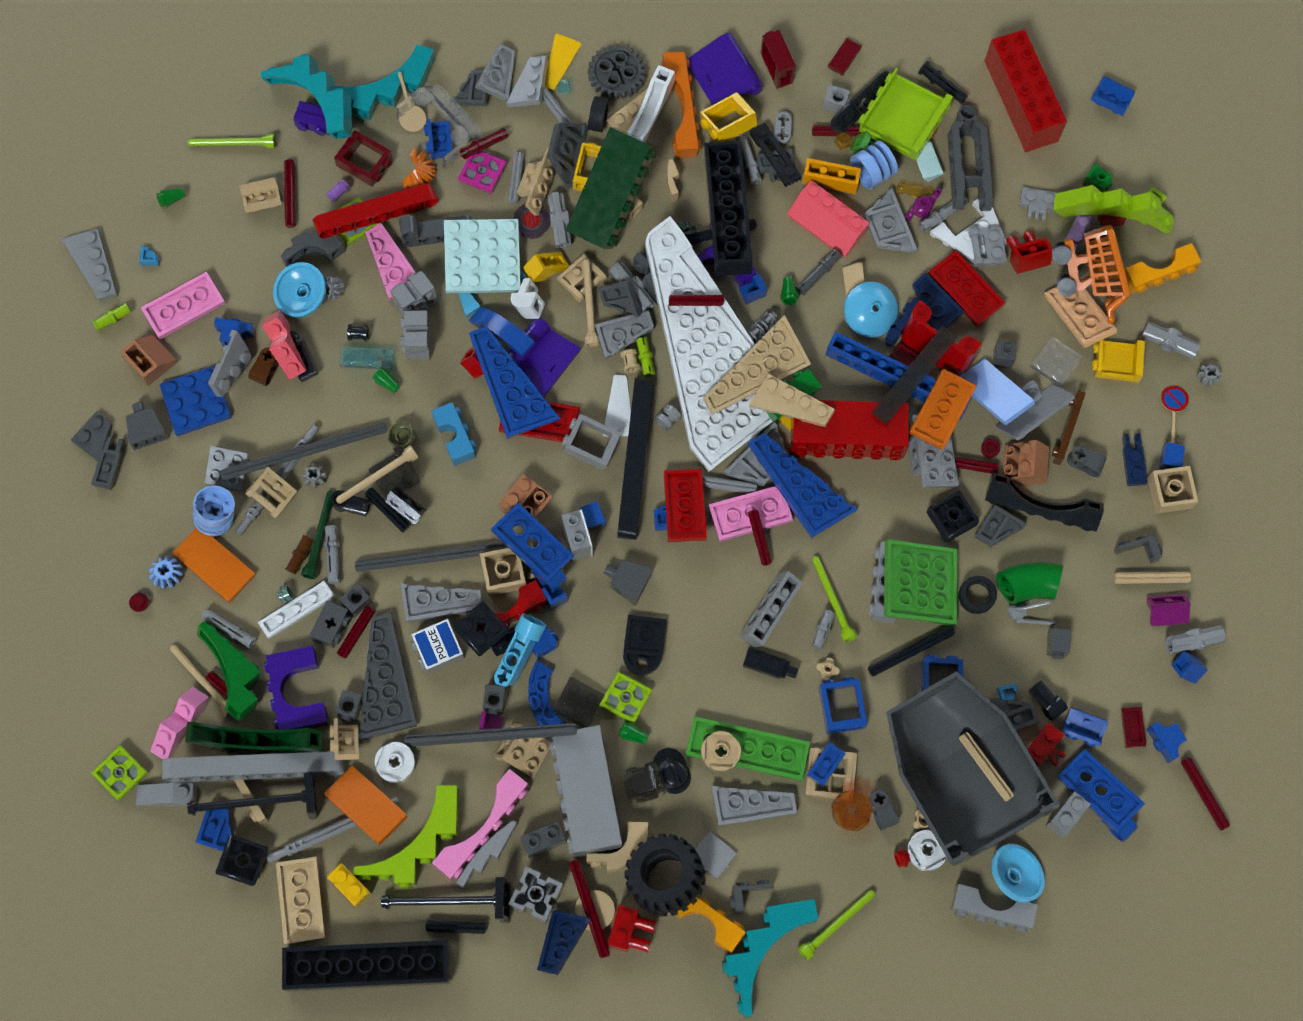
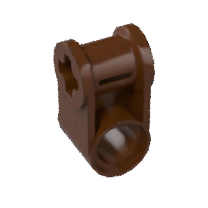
[248,348,279,386]

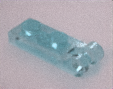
[339,347,394,371]

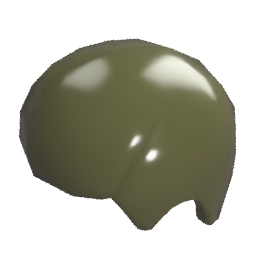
[388,421,416,449]

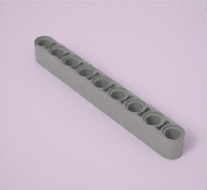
[162,752,344,783]

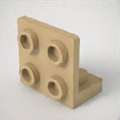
[493,722,550,778]

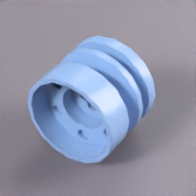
[850,141,898,189]
[193,485,235,536]

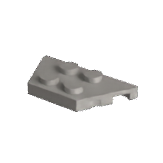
[863,188,918,253]
[724,422,789,487]

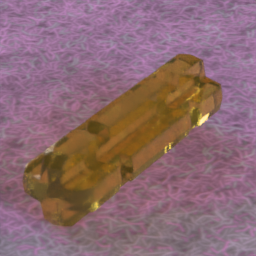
[896,182,933,197]

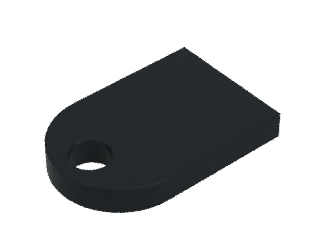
[623,615,667,675]

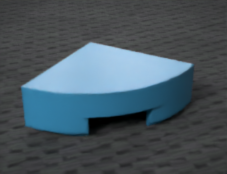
[139,246,159,266]
[997,683,1017,701]

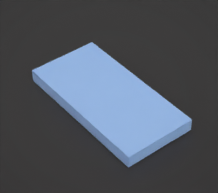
[960,359,1035,426]

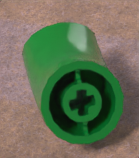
[996,562,1063,605]

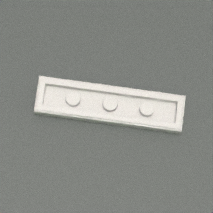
[258,580,335,639]

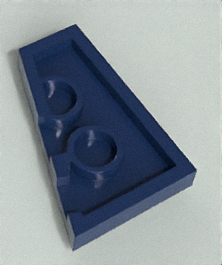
[912,273,964,333]
[537,910,591,975]

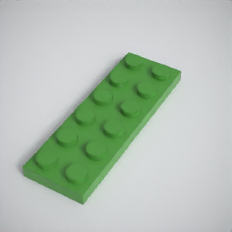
[686,716,810,782]

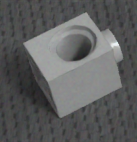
[822,85,852,113]

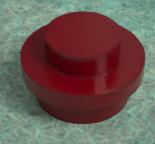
[129,593,149,612]

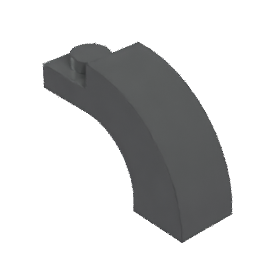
[281,232,345,267]

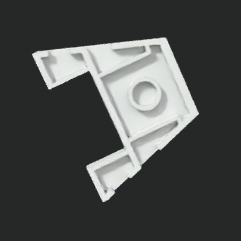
[930,199,1007,263]

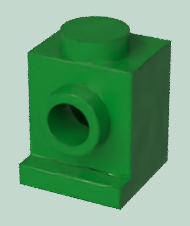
[1083,162,1114,193]

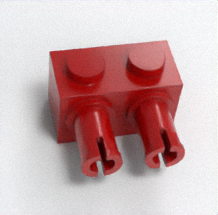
[1006,231,1053,274]
[608,905,657,953]

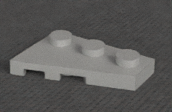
[475,44,515,101]
[208,330,253,398]

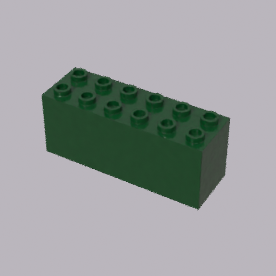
[565,127,658,249]

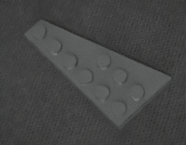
[358,613,417,741]

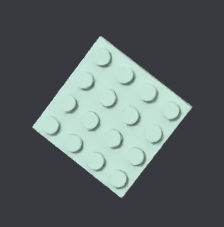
[444,219,521,294]

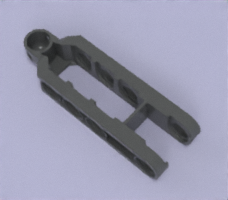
[947,105,993,211]

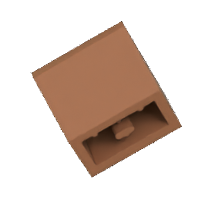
[120,335,177,386]
[1002,440,1049,485]
[499,474,553,519]

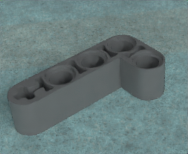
[399,215,472,247]

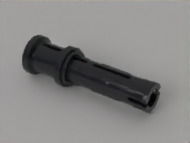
[918,61,968,104]

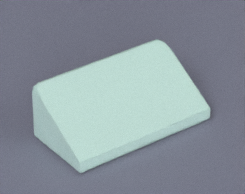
[916,142,944,182]

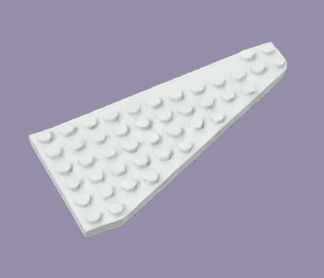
[645,216,773,472]

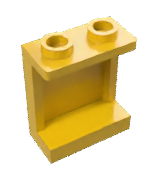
[1092,339,1145,382]

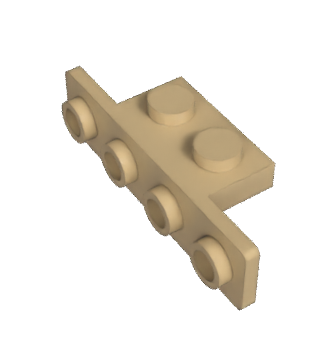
[517,147,555,216]

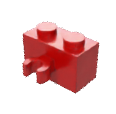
[1027,722,1066,767]

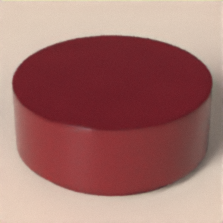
[981,439,1001,459]

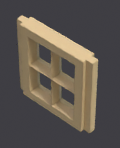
[805,748,857,801]

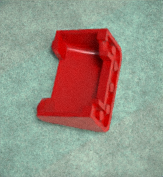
[901,300,982,377]

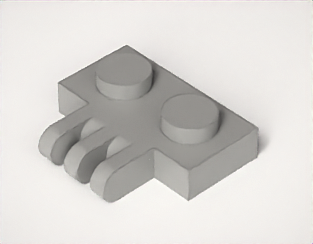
[1019,187,1056,221]

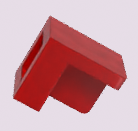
[460,348,483,379]

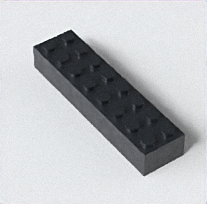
[704,141,753,276]
[282,940,450,992]

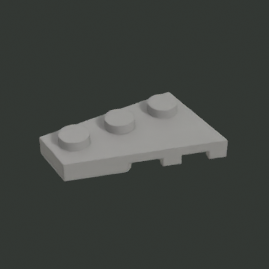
[506,55,549,108]
[595,310,654,360]

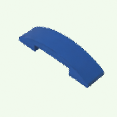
[469,307,535,357]

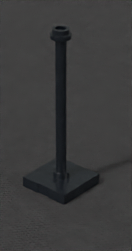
[187,772,318,819]
[381,877,510,923]

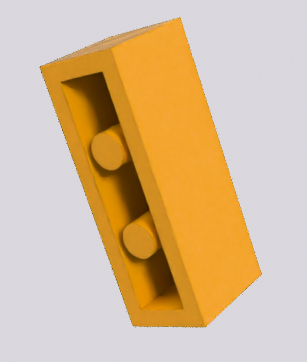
[802,158,861,194]

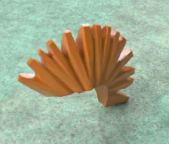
[403,146,436,190]

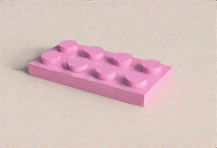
[141,272,226,340]
[708,486,793,542]

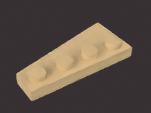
[606,89,672,132]
[749,374,835,427]

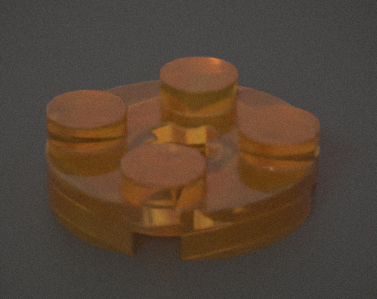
[831,790,872,831]

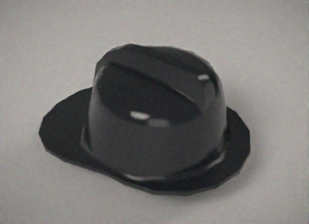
[653,748,691,794]

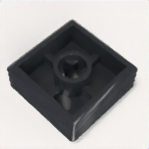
[926,491,979,543]
[454,601,508,657]
[215,835,268,886]

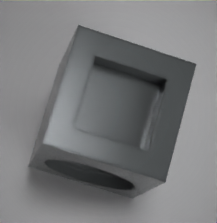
[993,341,1016,368]
[339,584,372,617]
[482,684,506,716]
[335,690,363,722]

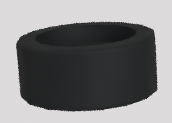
[588,96,609,133]
[959,576,997,614]

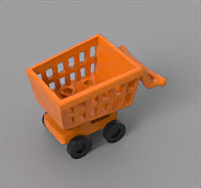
[1052,225,1131,324]

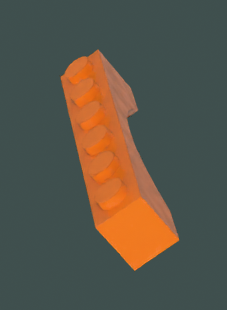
[661,52,701,158]

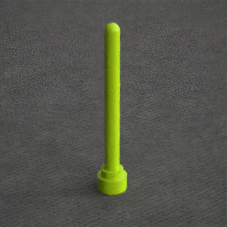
[187,134,276,149]
[812,556,858,643]
[797,890,876,961]

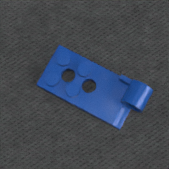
[491,503,574,593]
[1057,749,1145,842]

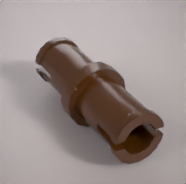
[285,535,314,575]

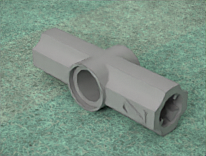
[609,261,655,312]
[1141,321,1200,359]

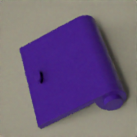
[688,33,764,105]
[507,317,581,398]

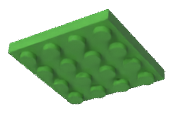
[884,539,957,626]

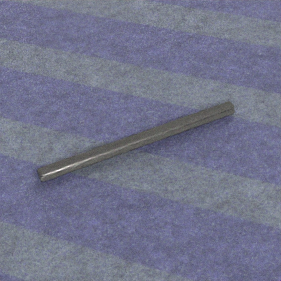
[220,422,387,480]
[355,542,508,572]
[404,723,577,747]

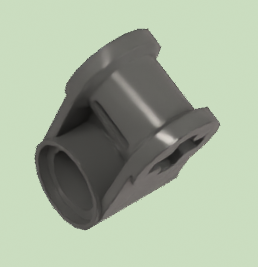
[1067,446,1107,477]
[868,790,900,831]

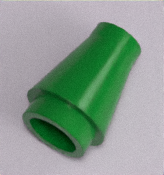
[156,187,186,208]
[780,276,799,305]
[372,367,401,394]
[618,721,649,745]

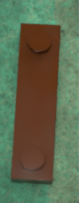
[1052,390,1086,466]

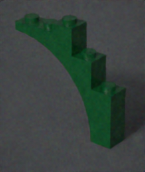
[185,722,323,754]

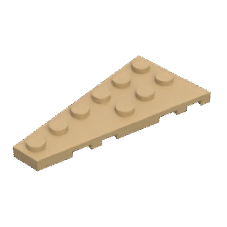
[703,315,811,415]

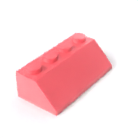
[787,180,869,258]

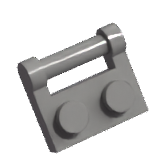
[968,228,1007,267]

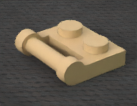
[557,254,607,302]
[245,467,297,518]

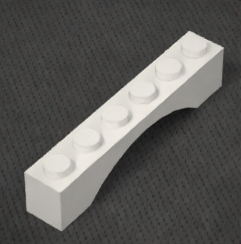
[627,65,675,141]

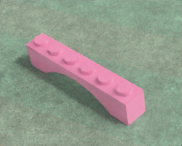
[432,769,529,881]

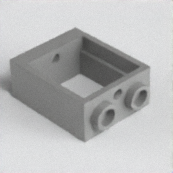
[561,414,621,471]

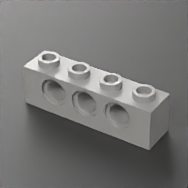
[869,542,897,623]
[739,571,803,647]

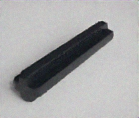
[365,488,410,532]
[426,920,486,934]

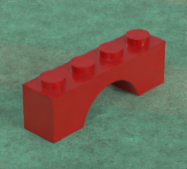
[477,580,547,632]

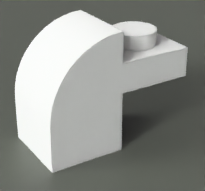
[511,278,545,319]

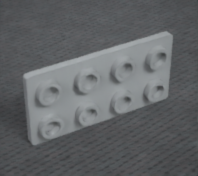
[996,380,1075,440]
[908,414,959,488]

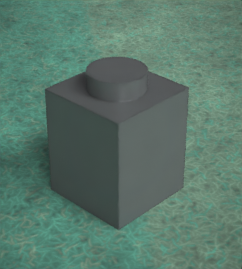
[1047,628,1071,659]

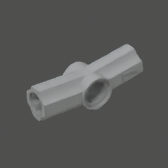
[548,191,571,248]
[1165,625,1226,654]

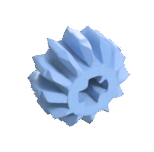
[148,556,183,589]

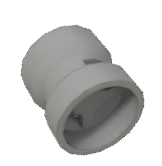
[655,404,681,431]

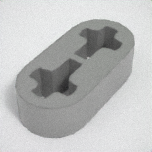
[774,112,792,147]

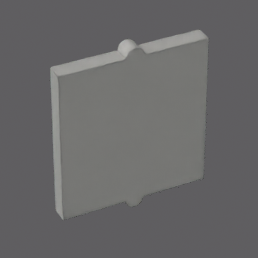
[695,831,737,879]

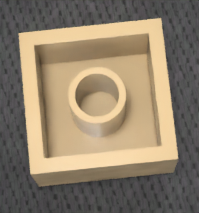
[1147,466,1199,514]
[480,548,526,596]

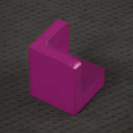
[479,711,503,730]

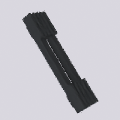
[749,123,802,188]

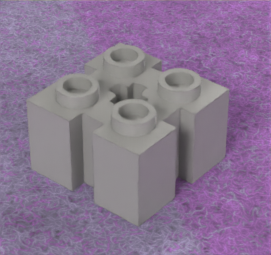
[390,271,437,318]
[401,311,430,360]
[509,867,564,924]

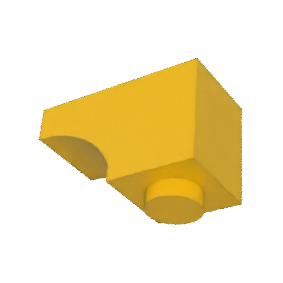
[523,252,569,282]

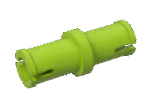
[92,303,131,332]
[636,337,655,377]

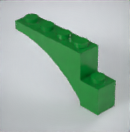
[197,621,261,722]

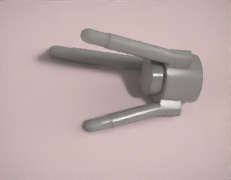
[1008,599,1055,625]

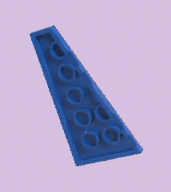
[469,326,561,438]
[748,433,858,538]

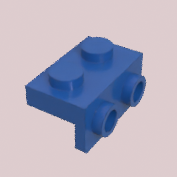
[1091,76,1135,116]
[424,118,453,159]
[1062,707,1109,747]

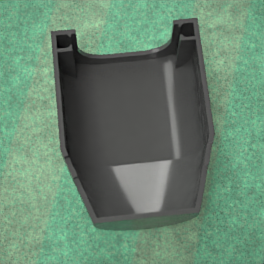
[886,671,1060,866]

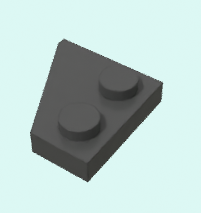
[451,70,488,106]
[598,280,642,317]
[71,412,112,462]
[975,505,1026,547]
[989,698,1039,730]

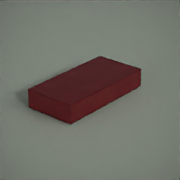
[828,38,862,76]
[889,342,930,374]
[1121,707,1146,748]

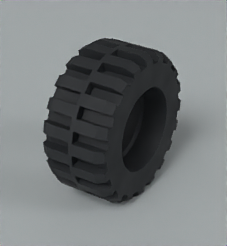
[624,834,706,917]

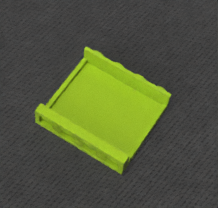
[858,68,953,161]

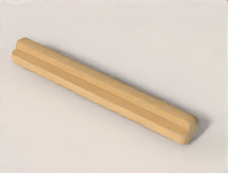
[1114,572,1191,584]
[959,732,1014,802]

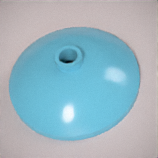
[273,262,326,318]
[844,282,898,338]
[991,844,1045,903]

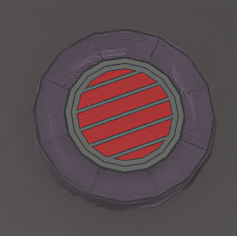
[513,204,550,239]

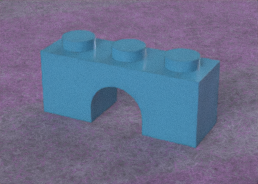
[431,402,477,466]

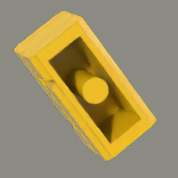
[327,863,372,908]

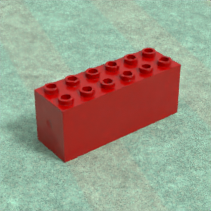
[984,29,1067,152]
[790,400,909,461]

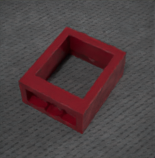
[760,30,796,89]
[334,130,393,187]

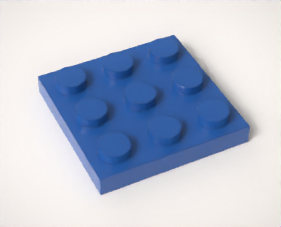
[159,366,231,436]

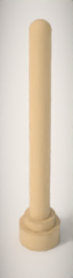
[583,259,600,347]
[336,445,419,504]
[170,645,231,718]

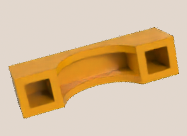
[1125,243,1202,294]
[676,897,745,954]

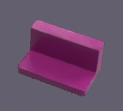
[1146,594,1191,626]

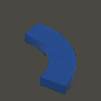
[528,660,567,738]

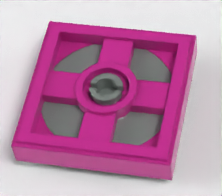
[458,152,507,194]

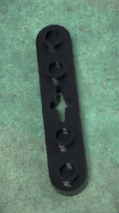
[831,71,890,133]

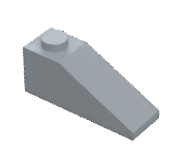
[135,783,198,807]

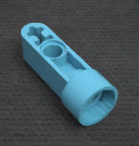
[494,614,546,687]

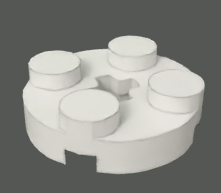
[375,742,415,783]
[907,830,946,871]

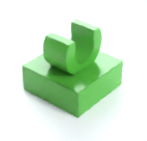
[850,132,873,154]

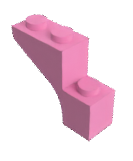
[150,687,209,760]

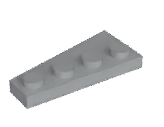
[62,228,117,302]
[401,584,482,623]
[712,786,797,827]

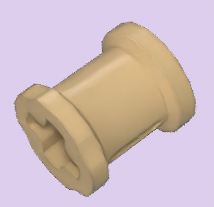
[621,349,640,373]

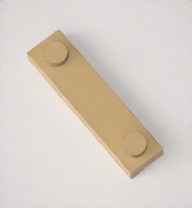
[219,751,268,825]

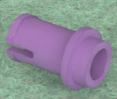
[326,179,350,202]

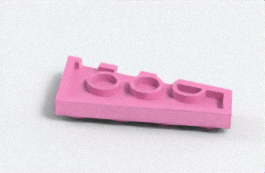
[365,223,416,301]

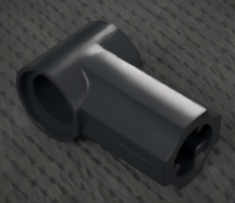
[331,490,371,517]
[1028,680,1068,721]

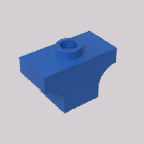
[214,317,255,346]
[1146,722,1187,763]

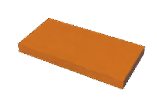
[909,369,977,451]
[172,528,256,603]
[323,766,408,846]

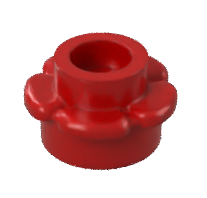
[894,848,911,868]

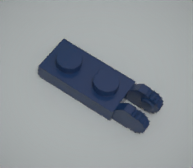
[885,298,919,346]
[1122,433,1148,486]

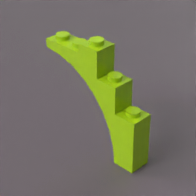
[1053,185,1174,234]
[353,785,458,889]

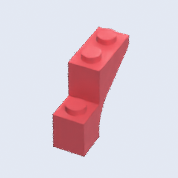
[262,310,306,380]

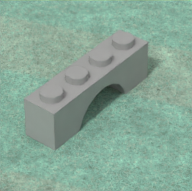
[950,884,1038,933]

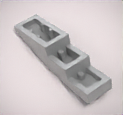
[456,821,517,889]

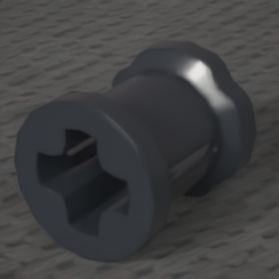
[347,324,369,342]

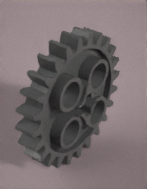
[588,44,646,100]

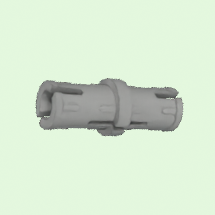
[811,610,836,650]

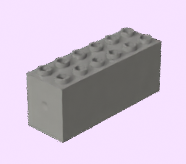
[549,725,622,858]

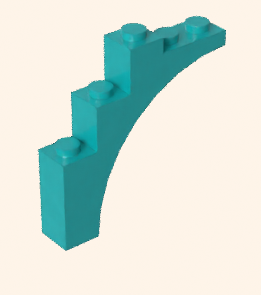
[335,44,435,120]
[261,54,352,140]
[722,899,818,1018]

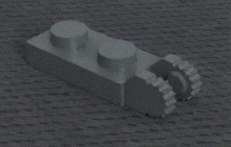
[91,436,125,490]

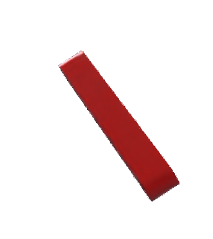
[312,183,439,239]

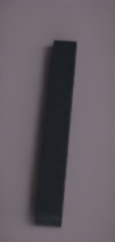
[617,378,654,540]

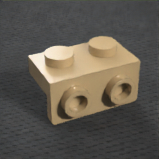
[239,178,282,213]
[330,718,359,760]

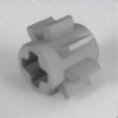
[325,276,344,300]
[1197,363,1222,387]
[302,464,327,489]

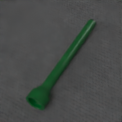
[301,491,333,579]

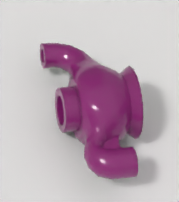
[905,189,942,221]

